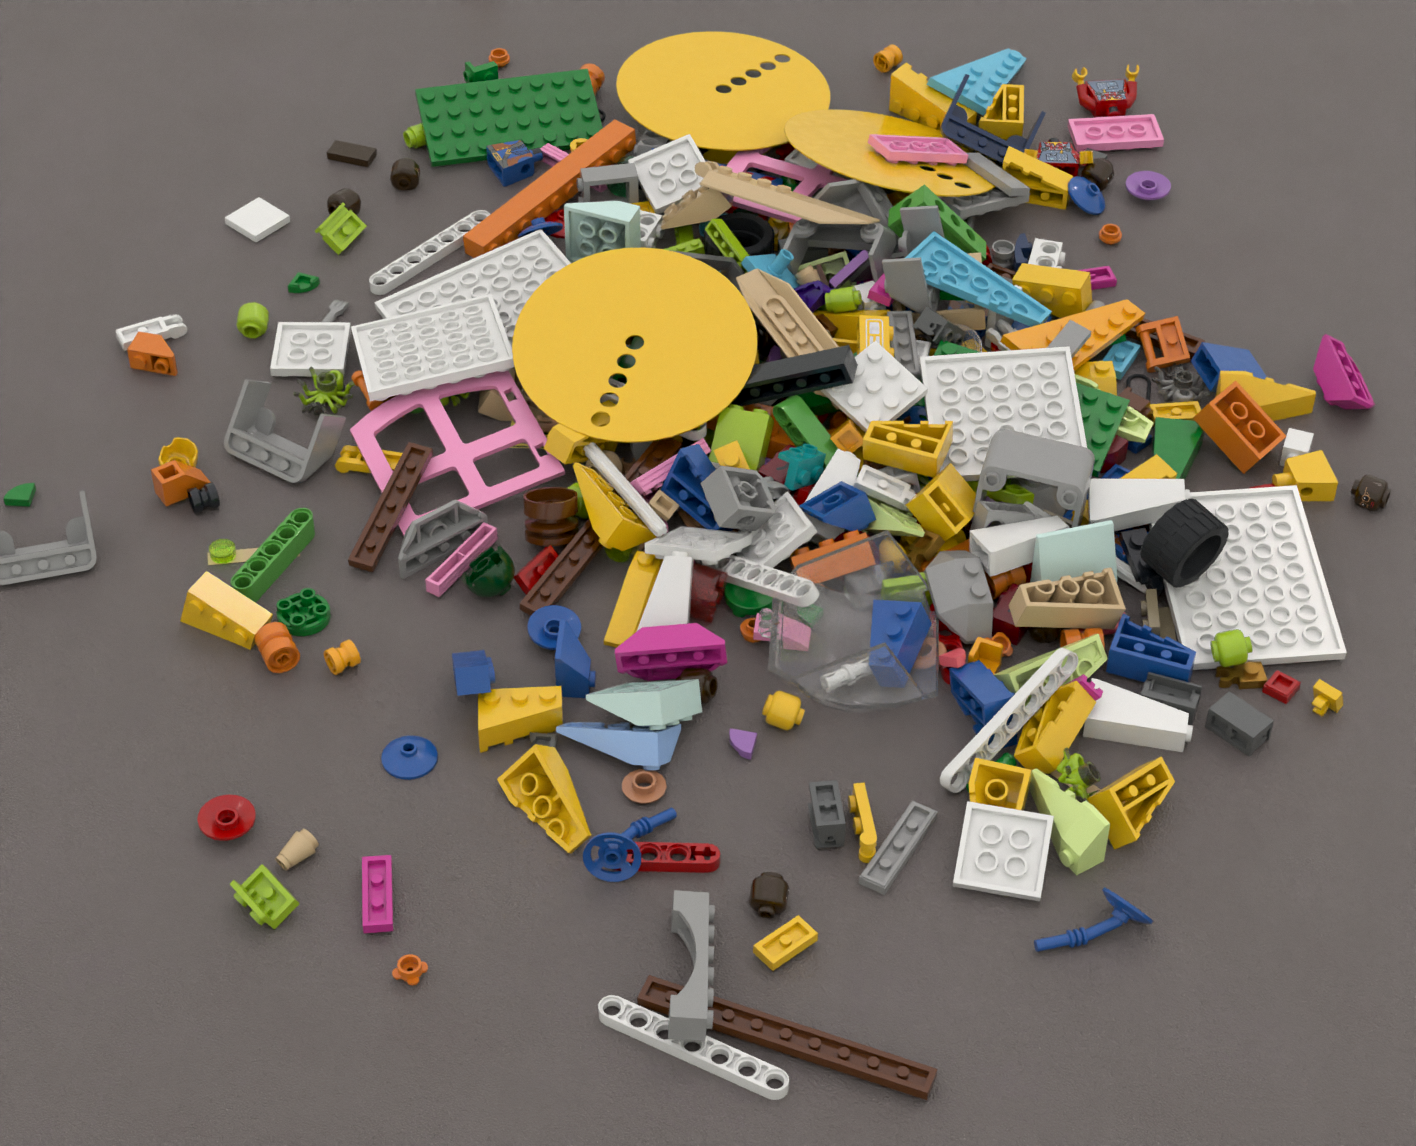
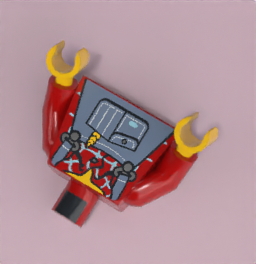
[1072,64,1139,118]
[1024,138,1093,177]

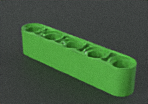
[773,395,859,477]
[231,508,315,603]

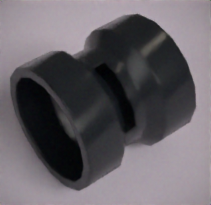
[187,482,220,513]

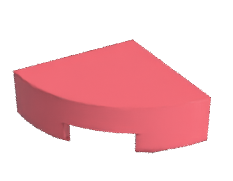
[938,648,966,668]

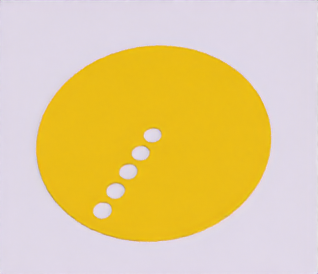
[616,31,830,151]
[784,110,996,197]
[512,248,757,443]

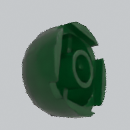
[461,546,515,598]

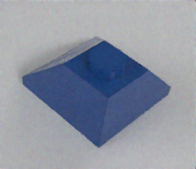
[799,481,876,531]
[555,619,596,698]

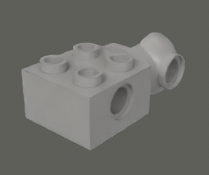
[700,465,790,531]

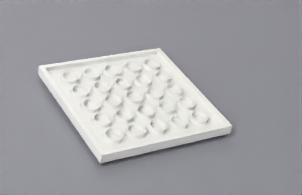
[351,294,514,401]
[919,346,1087,481]

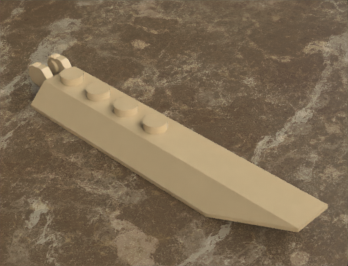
[694,161,880,224]
[736,268,839,410]

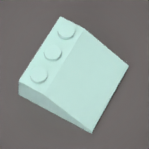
[564,201,641,263]
[1030,520,1117,583]
[586,679,702,730]

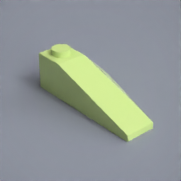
[994,634,1108,706]

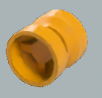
[873,44,903,73]
[323,639,361,675]

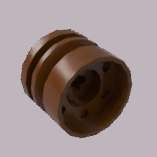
[523,487,579,546]

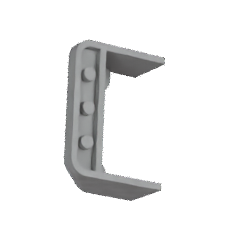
[814,179,904,282]
[882,205,944,315]
[782,218,897,283]
[224,379,346,483]
[973,429,1095,528]
[0,489,97,585]

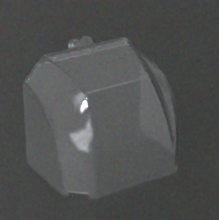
[758,530,939,713]

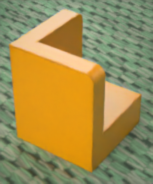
[830,418,864,453]
[968,637,1003,675]

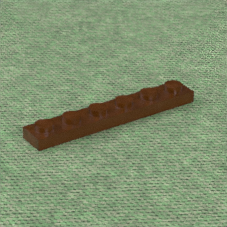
[348,442,433,572]

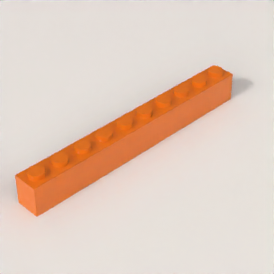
[463,119,636,258]

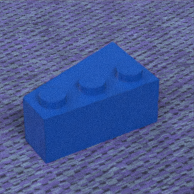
[661,444,733,531]
[869,600,932,686]
[1106,613,1196,682]
[949,660,1018,748]

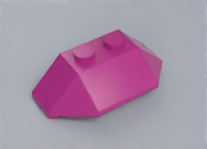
[1313,334,1375,409]
[615,623,727,681]

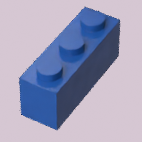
[452,650,495,696]

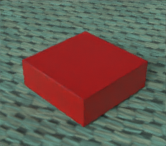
[1262,670,1301,704]

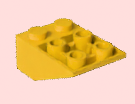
[906,463,976,541]

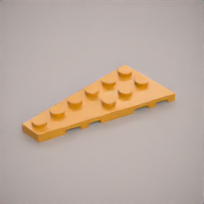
[1000,299,1146,371]

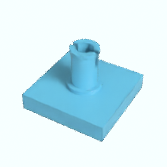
[741,249,800,289]

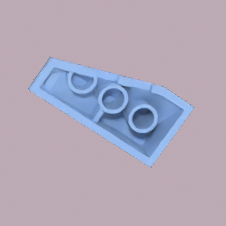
[556,722,681,770]

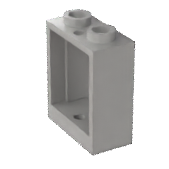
[577,163,639,203]

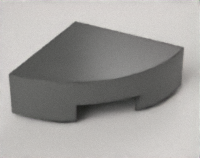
[530,732,558,748]

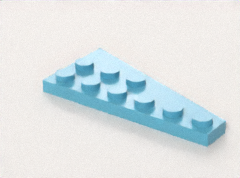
[927,48,1027,116]
[905,231,1052,327]

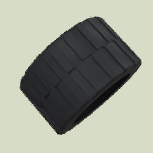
[704,212,774,257]
[1140,499,1229,588]

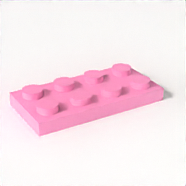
[1068,114,1164,152]
[868,134,968,166]

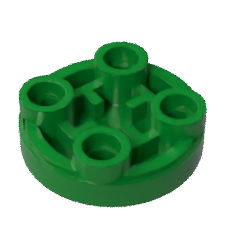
[724,582,777,617]
[276,588,331,636]

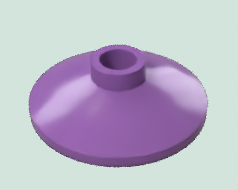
[1125,171,1171,200]

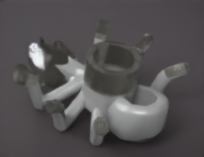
[1152,363,1212,403]

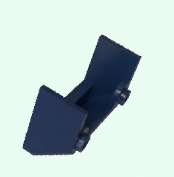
[940,74,1046,166]

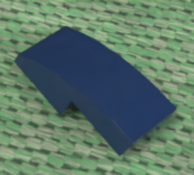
[1013,233,1032,272]

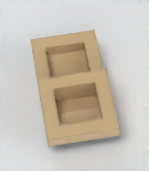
[648,485,680,522]

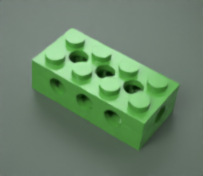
[888,184,986,262]

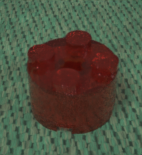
[690,562,728,624]

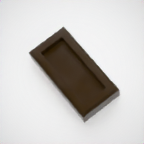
[327,140,377,167]

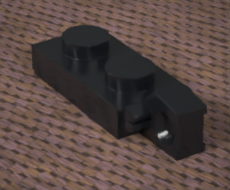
[1119,527,1164,596]

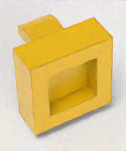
[1312,679,1343,717]

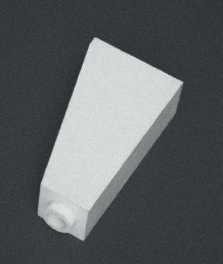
[804,449,861,546]
[1088,479,1190,532]
[969,516,1069,576]
[637,551,694,631]
[1083,678,1193,752]

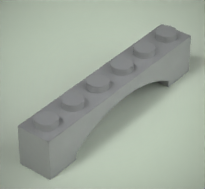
[668,890,715,1041]

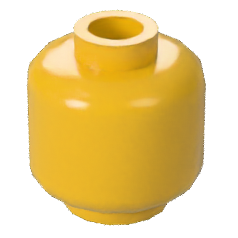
[762,690,805,731]

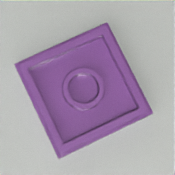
[829,250,869,289]

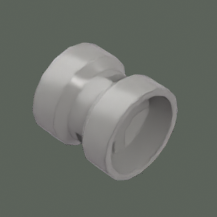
[991,240,1015,270]

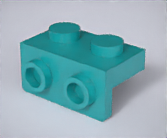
[778,444,826,491]

